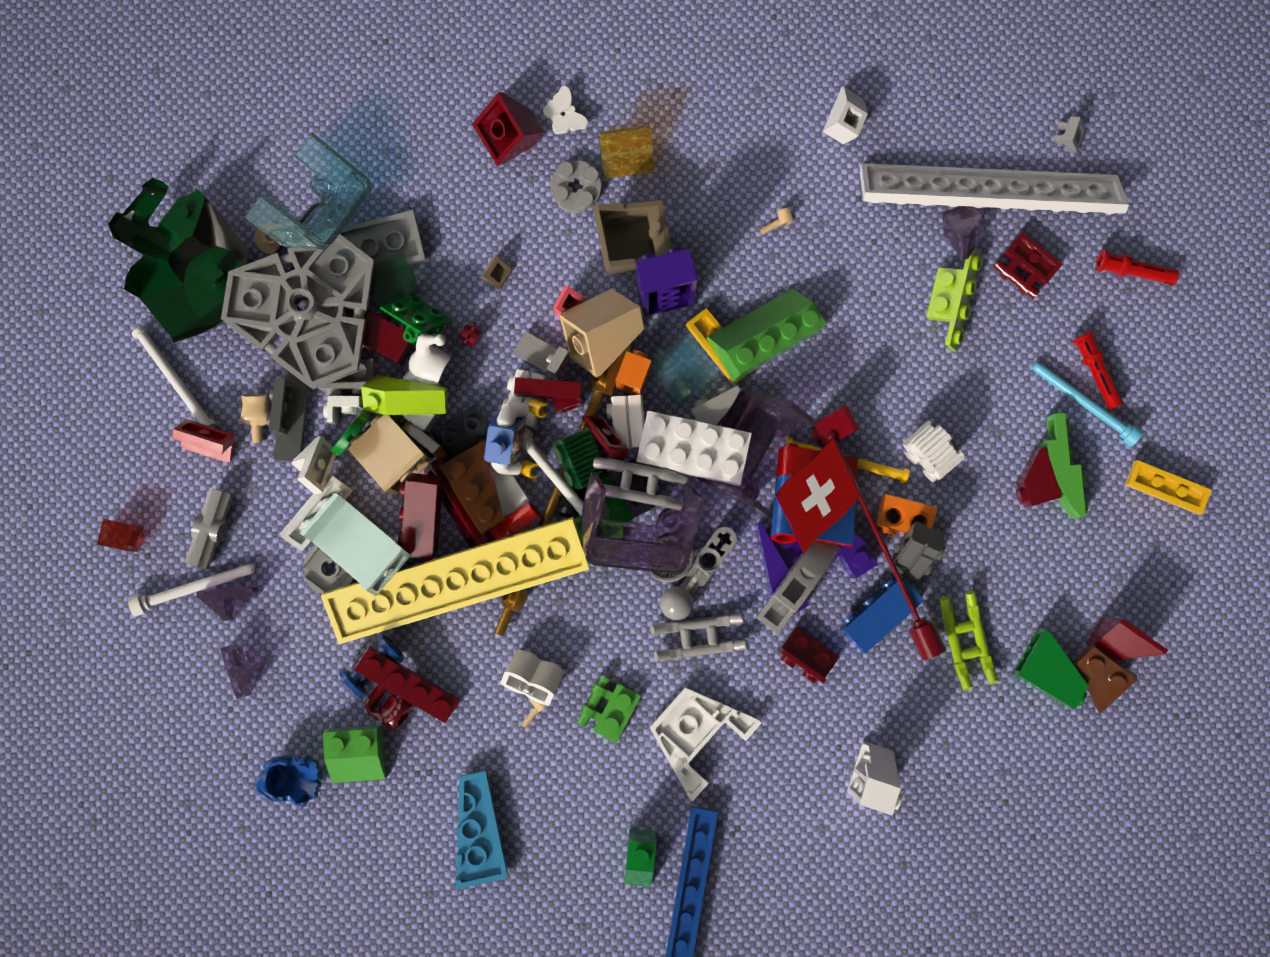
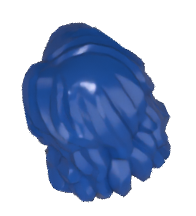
[255,755,323,807]

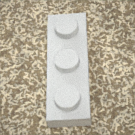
[280,473,352,551]

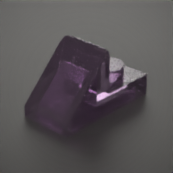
[197,587,258,621]
[220,644,266,699]

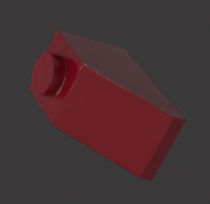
[810,405,859,448]
[1016,447,1062,508]

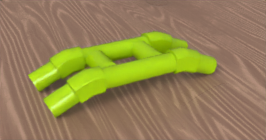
[939,590,999,691]

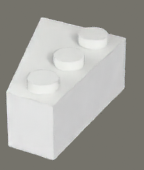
[847,741,902,815]

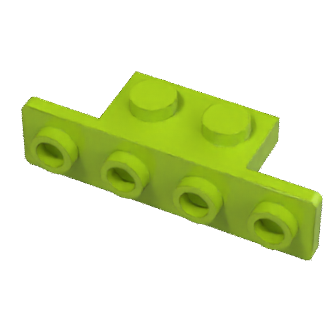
[926,246,983,352]

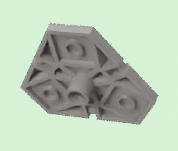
[221,231,375,389]

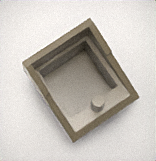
[593,200,672,276]

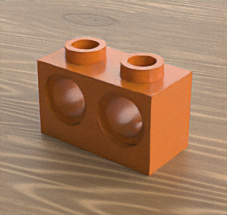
[615,350,652,395]
[875,494,938,536]

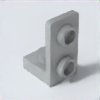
[513,332,570,379]

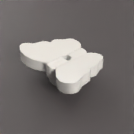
[543,86,588,134]

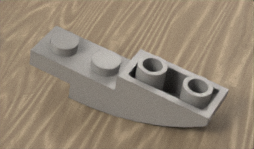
[687,385,740,425]
[755,541,840,634]

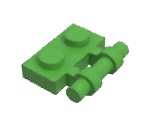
[577,675,641,743]

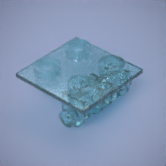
[651,333,720,404]

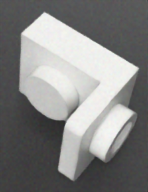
[323,396,363,424]

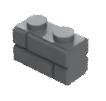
[889,522,946,583]

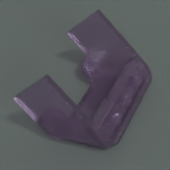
[697,390,818,515]
[582,472,705,574]

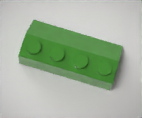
[706,289,827,382]

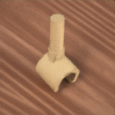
[759,208,793,235]
[521,699,547,728]

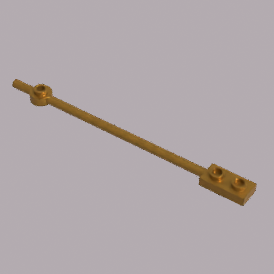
[494,347,631,636]

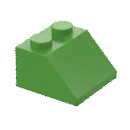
[323,725,386,783]

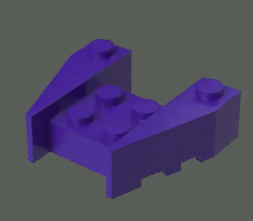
[755,523,879,615]

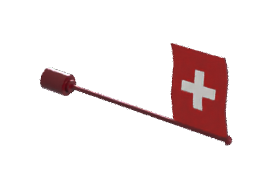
[776,433,947,660]

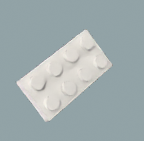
[636,411,751,486]

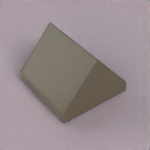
[481,254,513,289]

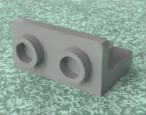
[318,359,375,396]

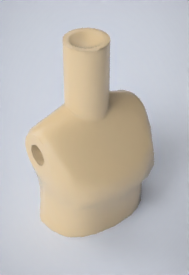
[241,394,271,443]

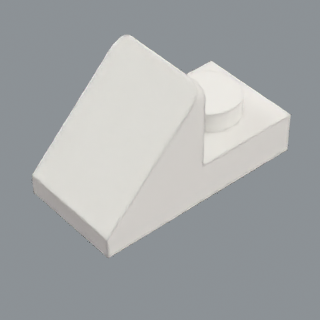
[292,436,336,494]

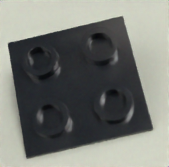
[431,405,489,460]

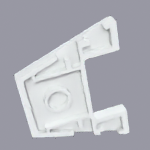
[650,687,762,802]

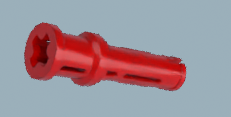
[1095,249,1179,286]
[1072,331,1124,410]

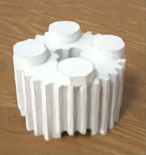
[903,420,965,482]

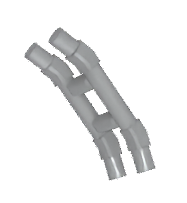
[589,457,687,511]
[650,613,749,662]

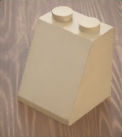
[559,289,644,378]
[348,414,433,496]

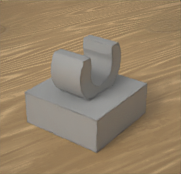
[1053,116,1086,153]

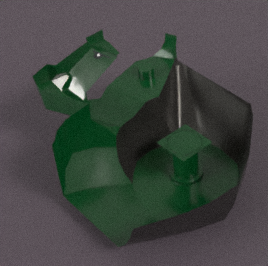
[108,177,249,344]

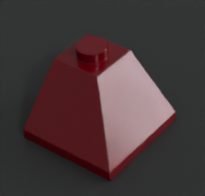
[472,92,545,166]
[1086,617,1168,660]

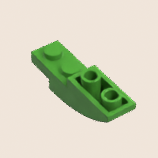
[1039,413,1088,519]

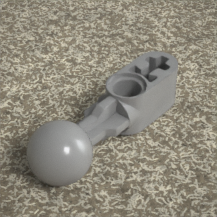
[660,527,737,620]

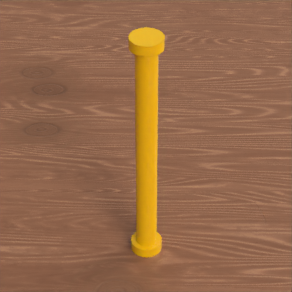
[785,436,910,484]

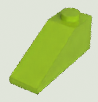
[361,374,448,415]

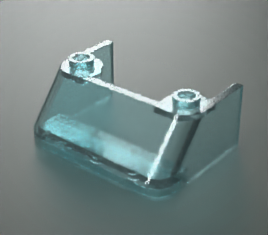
[245,132,372,250]

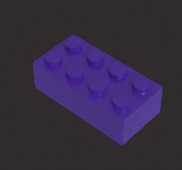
[636,247,697,317]

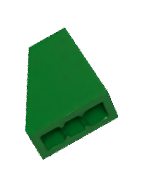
[1012,629,1089,710]
[624,829,656,887]

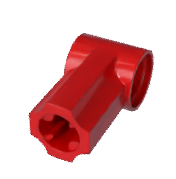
[490,501,542,540]

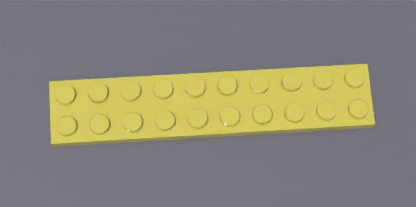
[321,517,590,644]

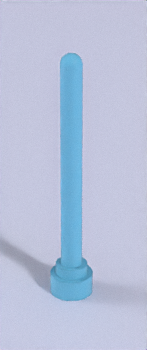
[1032,362,1144,447]

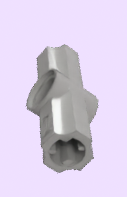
[185,487,234,569]

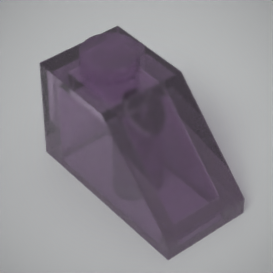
[942,206,985,260]

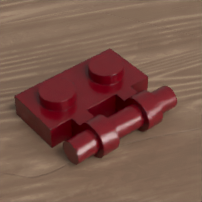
[993,232,1063,299]

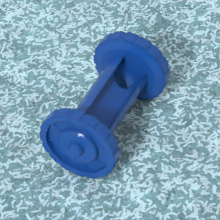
[339,633,405,698]

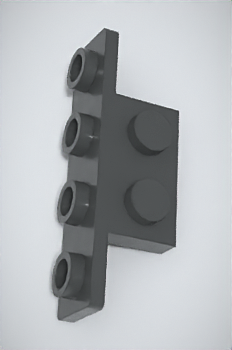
[266,368,309,462]

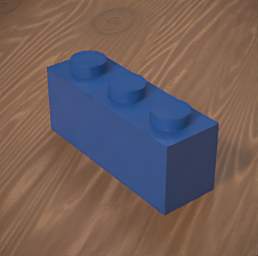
[840,576,925,654]

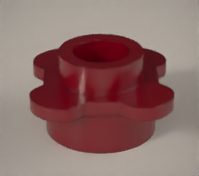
[459,321,482,347]

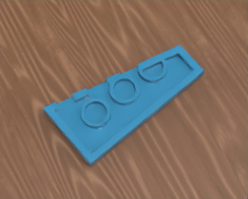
[455,770,509,890]

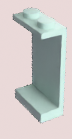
[300,492,411,596]

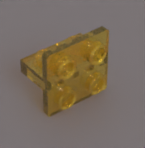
[598,125,655,179]

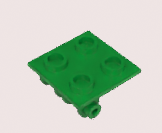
[380,296,453,343]

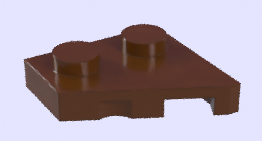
[1075,642,1138,713]

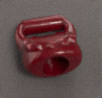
[365,685,413,731]

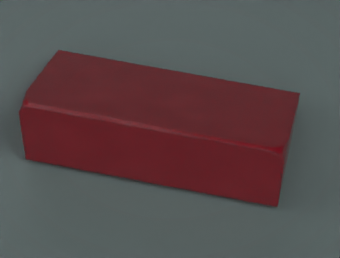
[582,415,629,460]

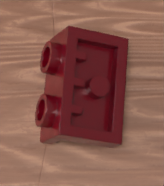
[778,626,840,684]

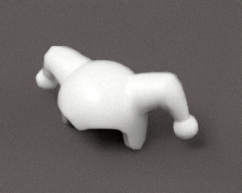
[402,333,451,387]

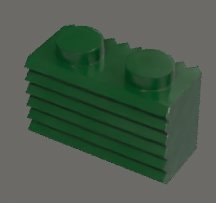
[553,427,608,489]

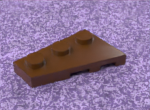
[439,440,504,535]

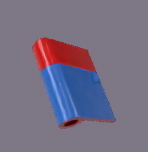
[771,443,858,547]

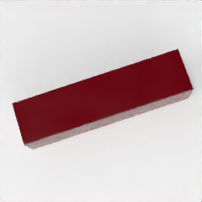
[514,377,582,402]

